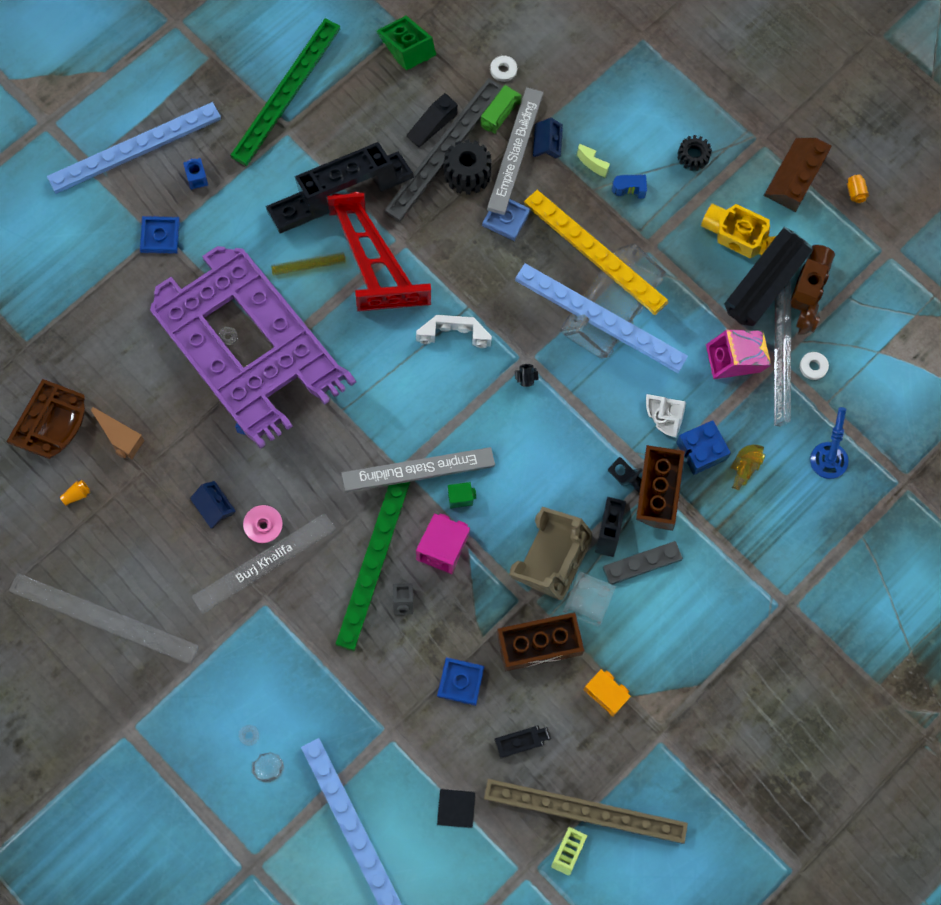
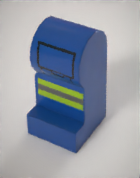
[612,175,647,199]

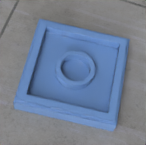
[482,199,531,241]

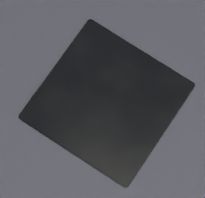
[437,789,475,828]

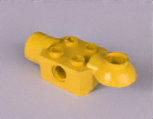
[701,203,776,259]

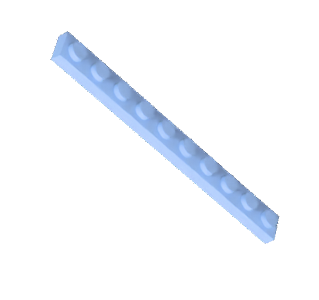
[47,102,221,194]
[515,263,688,373]
[301,738,402,905]

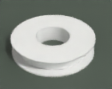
[490,56,517,82]
[800,352,829,380]

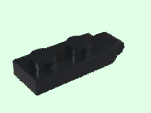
[494,725,551,759]

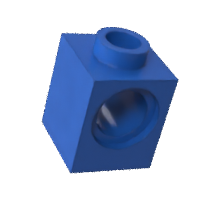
[183,158,208,190]

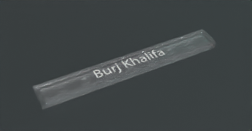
[192,513,336,614]

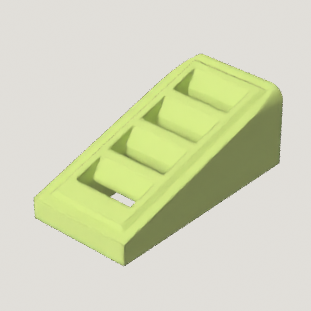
[551,827,588,876]

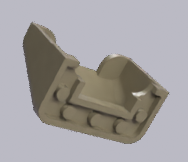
[509,507,592,600]

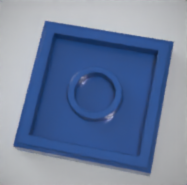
[140,216,180,253]
[437,657,485,706]

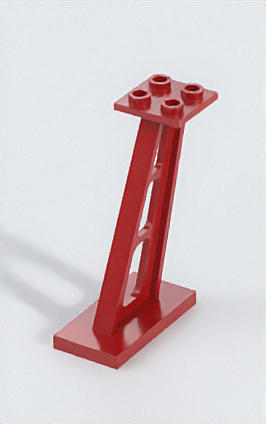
[327,192,431,312]

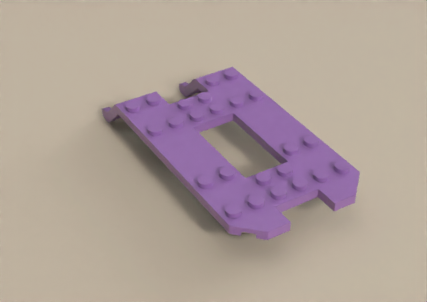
[150,246,356,449]

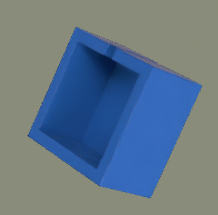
[676,420,731,475]

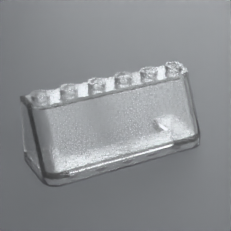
[560,243,666,359]

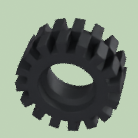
[677,135,712,171]

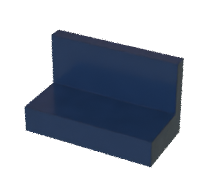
[533,118,563,159]
[190,481,236,529]

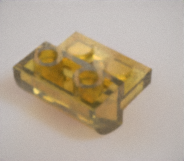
[730,444,766,490]

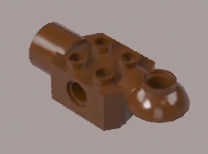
[789,245,835,335]

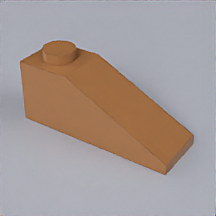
[91,407,144,460]

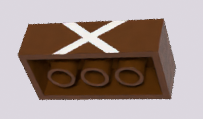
[497,612,584,672]

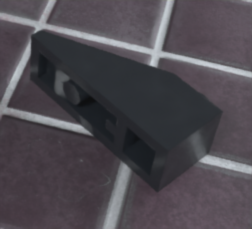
[406,93,458,148]
[595,497,626,557]

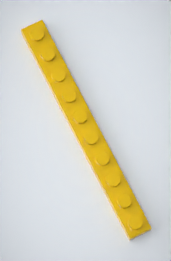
[524,190,668,315]

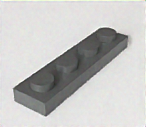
[603,541,683,585]

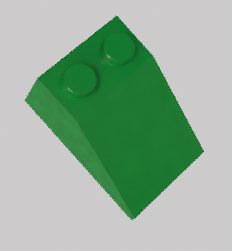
[376,15,436,70]

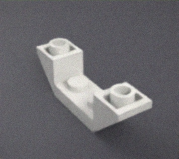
[416,315,492,348]

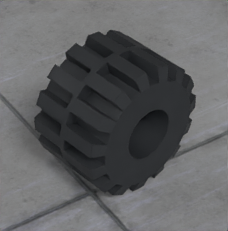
[444,139,492,195]

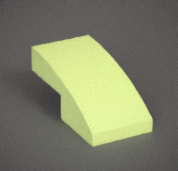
[577,144,610,178]

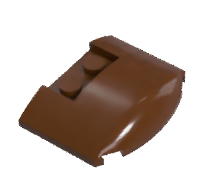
[7,379,85,459]

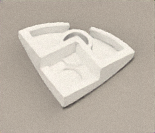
[646,394,686,438]

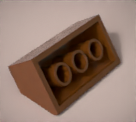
[764,138,832,212]
[636,445,685,531]

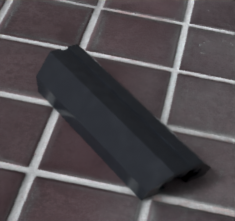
[724,227,814,326]

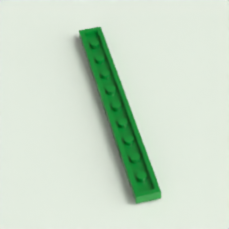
[231,18,340,166]
[336,481,411,651]

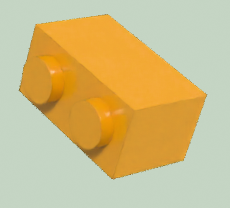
[583,669,631,717]

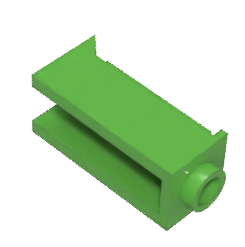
[480,85,522,134]

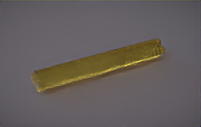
[271,252,346,275]

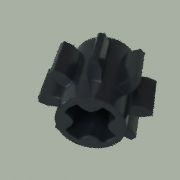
[515,364,539,387]

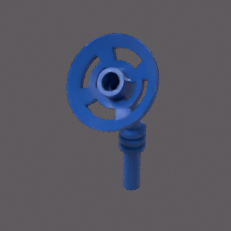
[810,407,848,479]

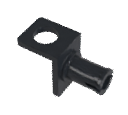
[608,457,643,493]

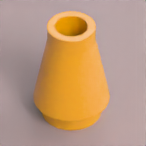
[60,480,90,506]

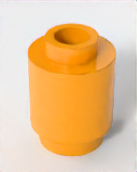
[847,175,869,203]

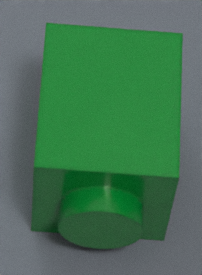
[447,482,476,509]

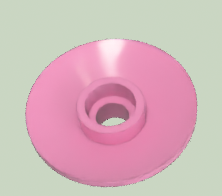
[243,505,283,543]

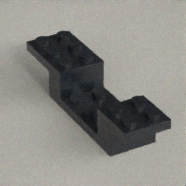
[265,142,414,234]

